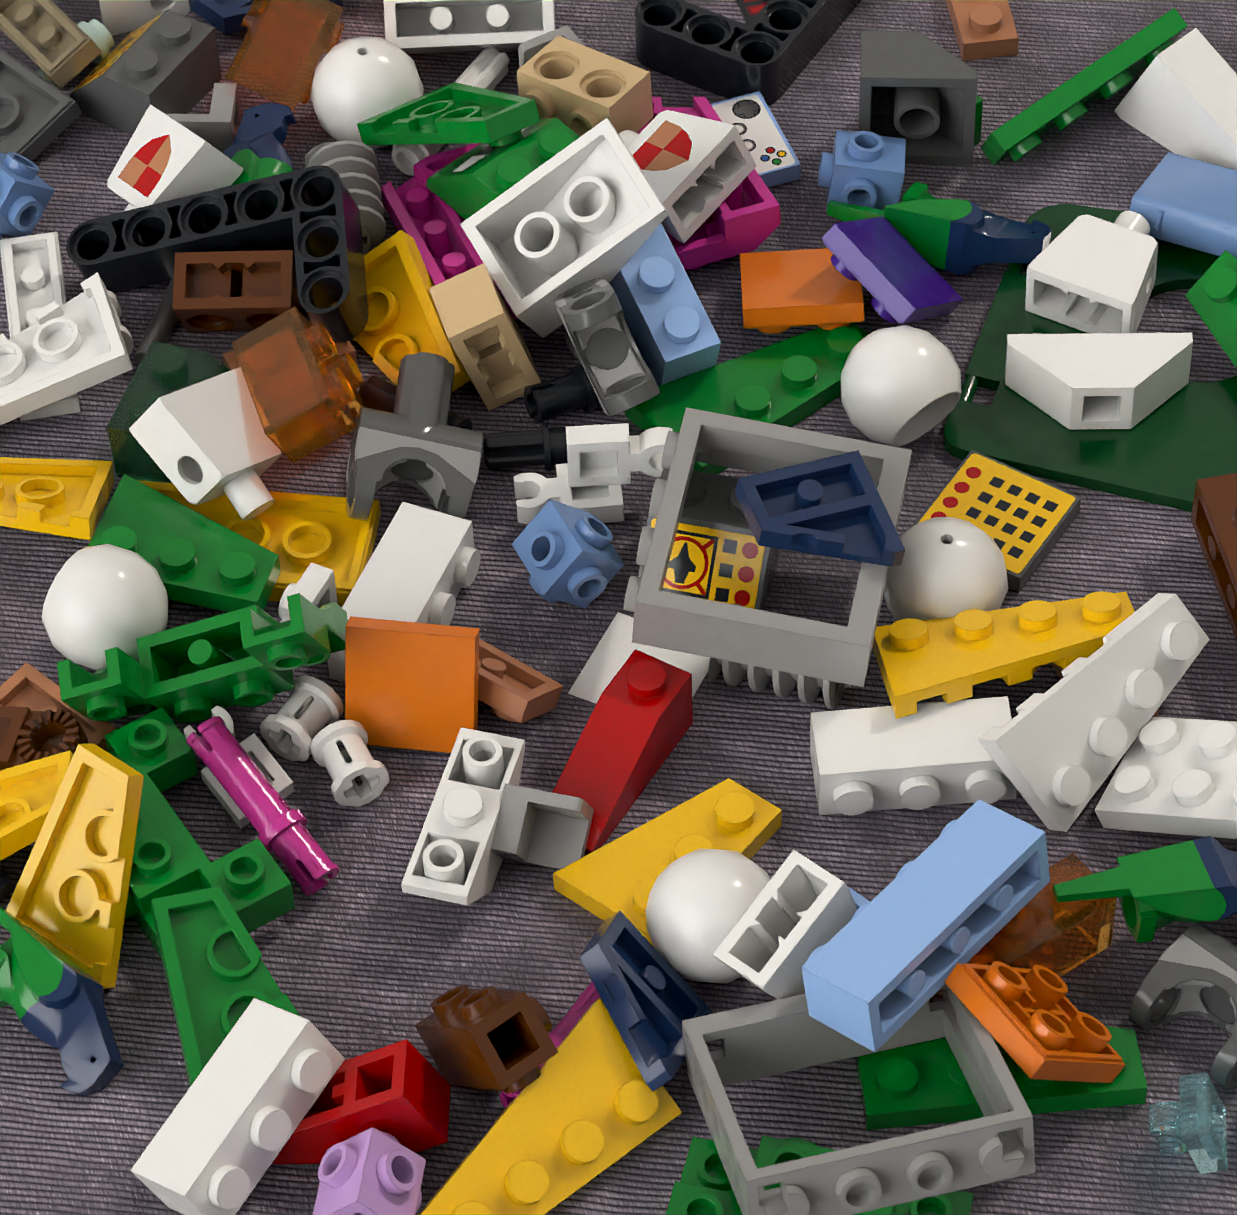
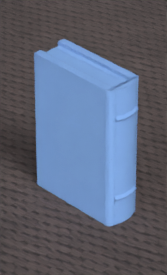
[1129,152,1237,258]

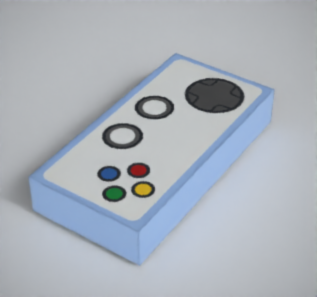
[711,91,801,188]

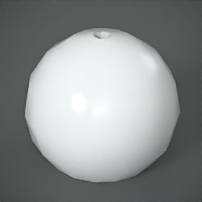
[310,36,424,149]
[840,325,961,447]
[883,517,1008,621]
[42,544,168,670]
[646,848,770,983]

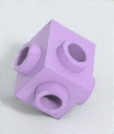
[313,1127,426,1215]

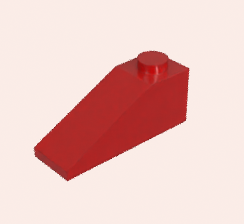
[552,649,693,856]
[272,1039,451,1164]

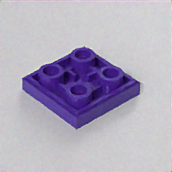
[821,216,963,324]

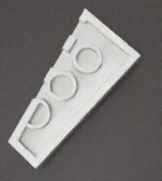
[0,272,133,425]
[978,593,1210,832]

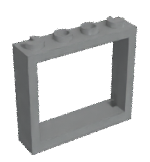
[623,407,912,687]
[682,984,1035,1215]

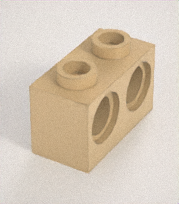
[517,35,653,137]
[429,263,542,411]

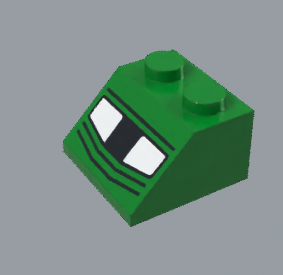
[426,117,580,220]

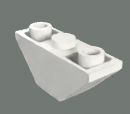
[1005,332,1193,430]
[401,727,525,906]

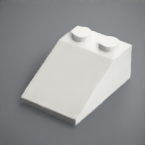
[460,118,669,338]

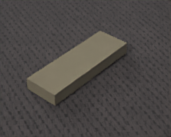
[0,0,102,90]

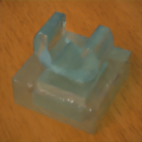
[1149,1072,1228,1174]

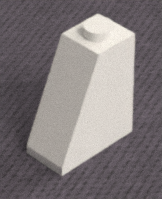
[1114,28,1237,170]

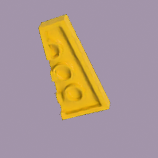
[0,457,115,541]
[873,591,1135,719]
[419,998,682,1215]

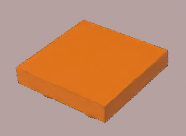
[740,248,864,334]
[345,616,480,753]
[944,961,1125,1083]

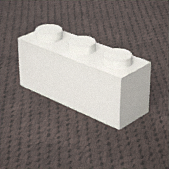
[384,0,556,54]
[327,502,481,683]
[810,696,1017,815]
[130,998,345,1215]

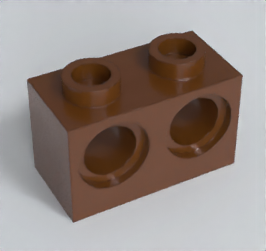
[172,250,305,332]

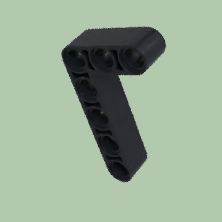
[635,0,862,106]
[66,165,369,343]

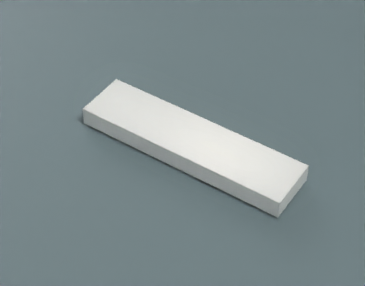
[0,232,81,421]

